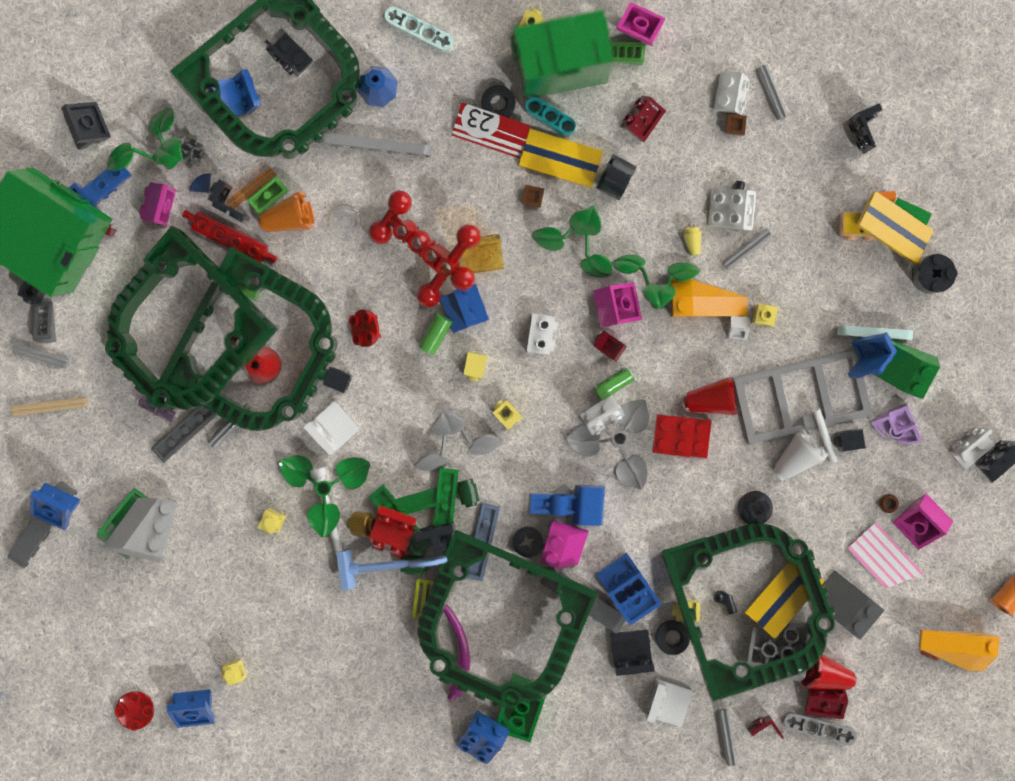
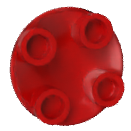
[115,691,154,731]

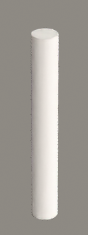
[812,408,837,463]

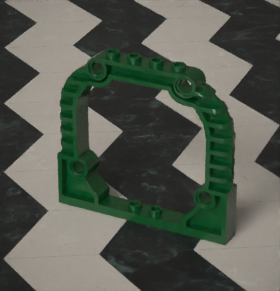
[170,0,360,159]
[105,225,278,410]
[159,247,338,431]
[661,523,835,702]
[417,530,599,709]

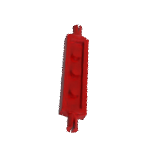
[182,210,278,264]

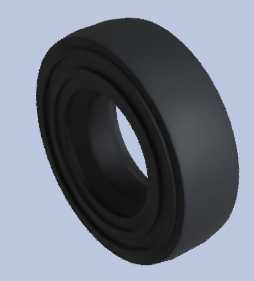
[481,85,516,118]
[655,620,690,655]

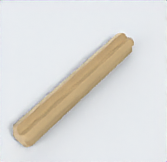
[11,397,88,416]

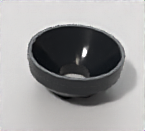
[738,491,773,524]

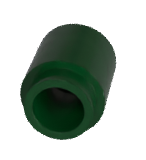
[457,479,480,508]
[400,555,428,575]

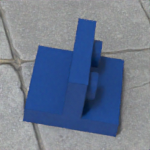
[440,284,489,333]
[30,483,80,531]
[167,689,215,728]

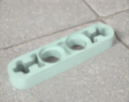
[385,7,453,52]
[837,326,913,340]

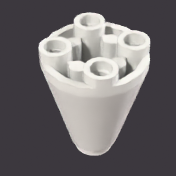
[773,429,828,481]

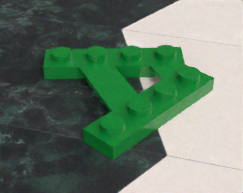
[368,468,459,556]

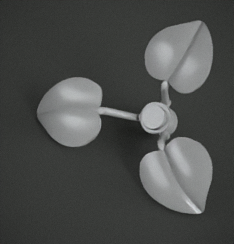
[567,399,649,489]
[415,410,502,471]

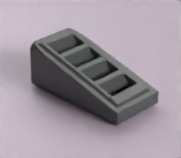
[33,302,56,344]

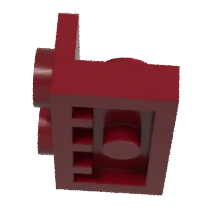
[621,96,666,142]
[804,689,849,719]

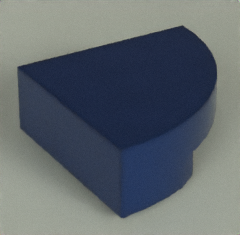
[189,173,211,193]

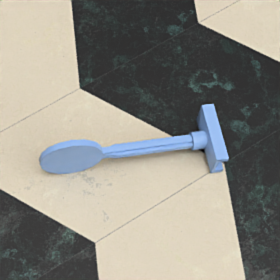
[336,549,447,591]

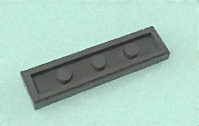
[151,407,217,463]

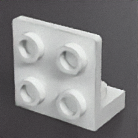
[708,188,756,230]
[580,395,625,435]
[304,401,360,456]
[949,427,995,470]
[645,679,693,727]

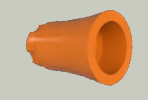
[989,573,1015,616]

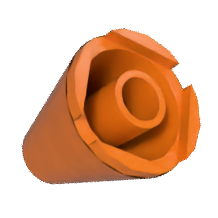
[258,192,315,232]

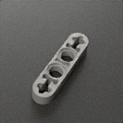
[783,712,857,745]

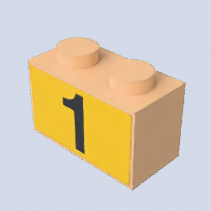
[839,212,875,241]

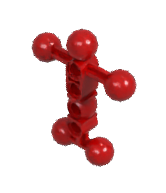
[368,190,481,307]

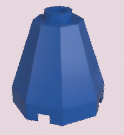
[357,66,398,107]

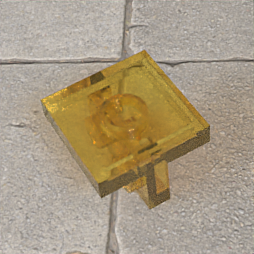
[463,234,504,273]

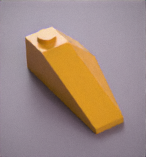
[671,279,748,317]
[918,629,1000,671]

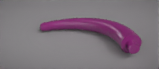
[443,605,470,701]

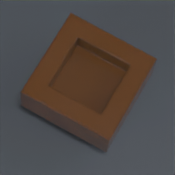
[725,114,747,136]
[522,185,545,208]

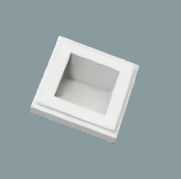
[728,316,750,340]

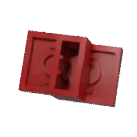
[652,414,712,458]
[369,506,417,558]

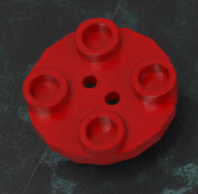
[349,309,381,347]

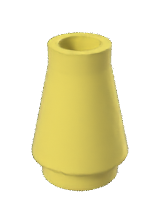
[683,226,702,255]

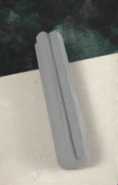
[757,65,788,120]
[722,229,772,270]
[12,343,69,368]
[208,403,254,448]
[718,709,737,766]

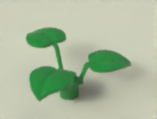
[107,108,183,171]
[531,205,612,278]
[611,254,701,310]
[279,455,370,538]

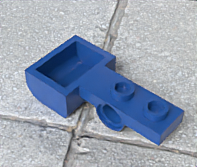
[68,167,132,211]
[528,485,605,526]

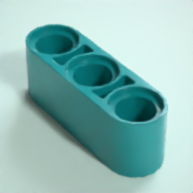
[525,97,576,137]

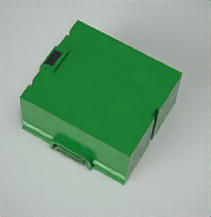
[510,9,614,100]
[0,167,113,297]

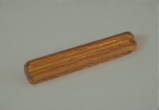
[227,167,276,209]

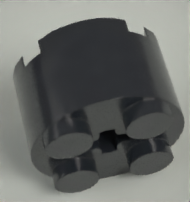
[596,154,637,200]
[912,254,958,294]

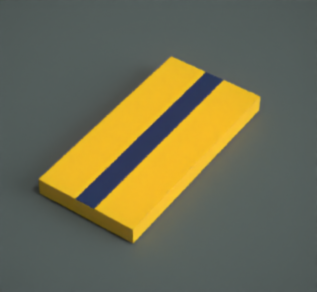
[519,129,603,188]
[856,191,934,264]
[745,563,824,639]

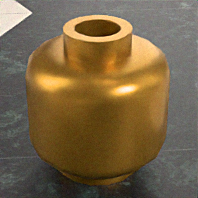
[347,511,376,537]

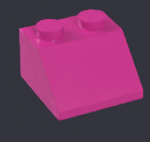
[616,2,666,47]
[139,182,176,227]
[593,282,642,328]
[892,493,953,550]
[540,520,589,569]

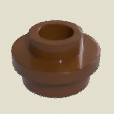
[879,494,899,513]

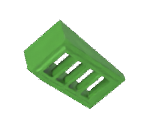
[610,42,646,65]

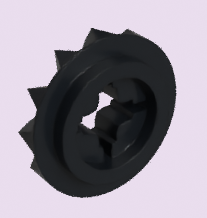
[512,526,543,557]

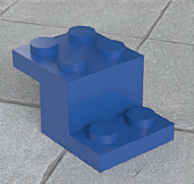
[595,552,662,626]

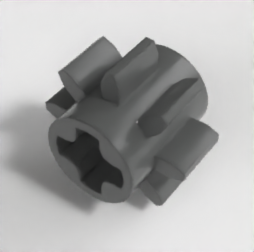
[181,139,205,164]

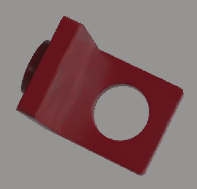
[748,715,784,739]

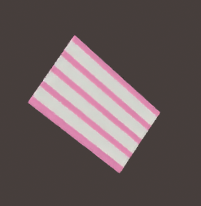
[848,522,924,589]

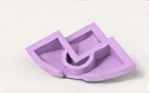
[871,403,923,444]

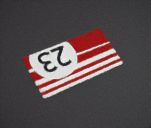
[451,102,530,159]

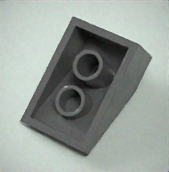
[822,571,885,640]

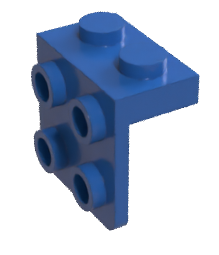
[207,69,261,116]
[848,332,897,378]
[456,710,510,764]

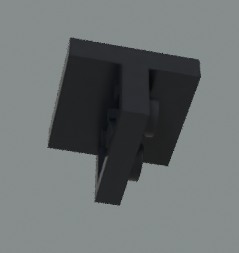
[61,102,111,150]
[414,521,456,557]

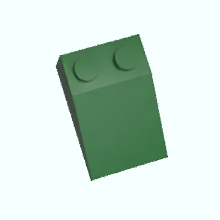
[875,340,940,399]
[97,488,148,560]
[497,673,546,742]

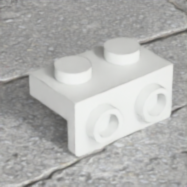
[714,72,750,115]

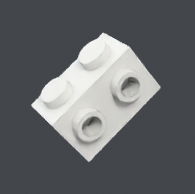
[527,314,558,355]

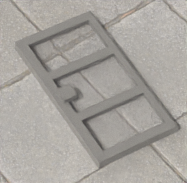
[733,349,872,444]

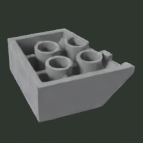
[102,498,177,563]
[744,622,810,682]

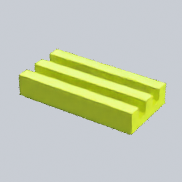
[412,579,434,618]

